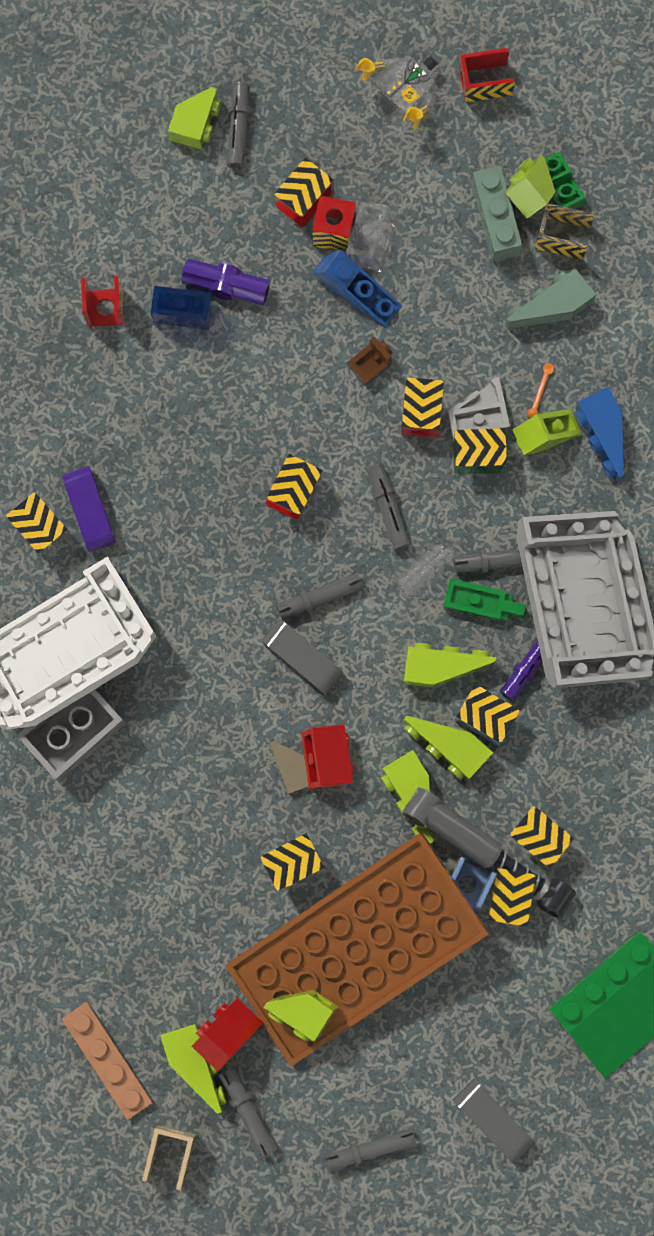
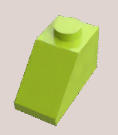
[512,409,582,455]

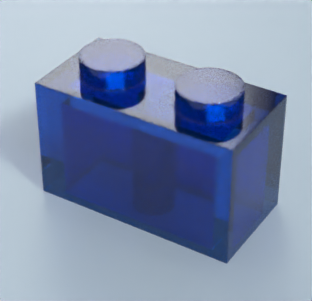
[150,285,213,330]

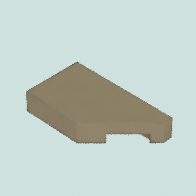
[270,741,309,794]

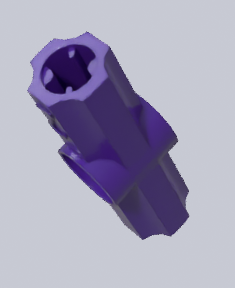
[181,258,270,306]

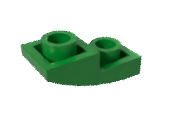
[545,152,587,210]

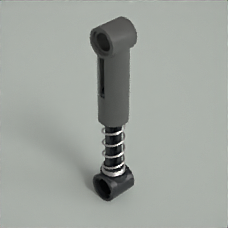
[402,787,577,919]

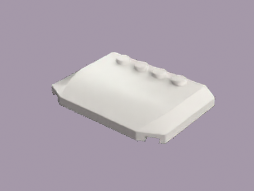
[0,557,156,730]

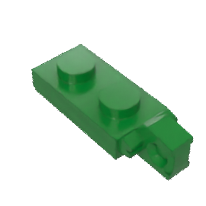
[443,578,526,621]

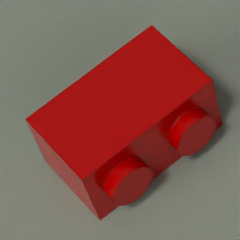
[301,724,354,790]
[191,998,263,1071]

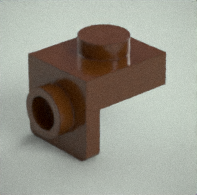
[347,337,393,386]

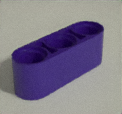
[62,466,116,552]

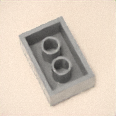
[16,689,126,782]

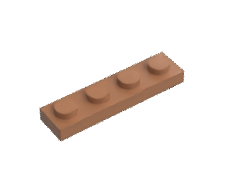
[62,1002,153,1120]

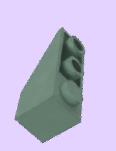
[505,269,596,329]

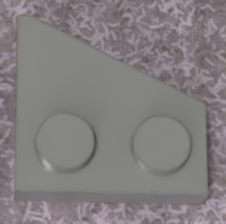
[448,377,510,441]

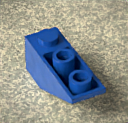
[312,250,402,327]
[574,387,624,483]

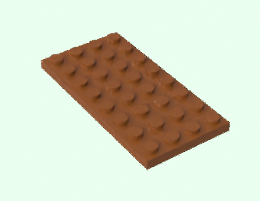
[225,832,490,1066]

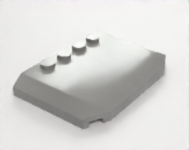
[517,511,654,689]

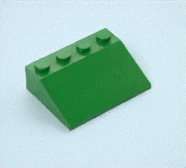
[546,931,654,1079]

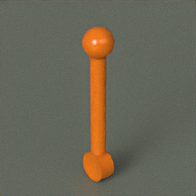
[527,363,554,418]

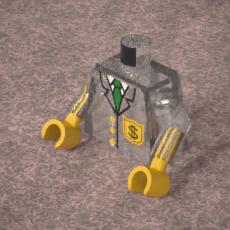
[355,55,440,129]

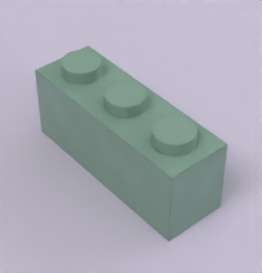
[471,165,522,262]

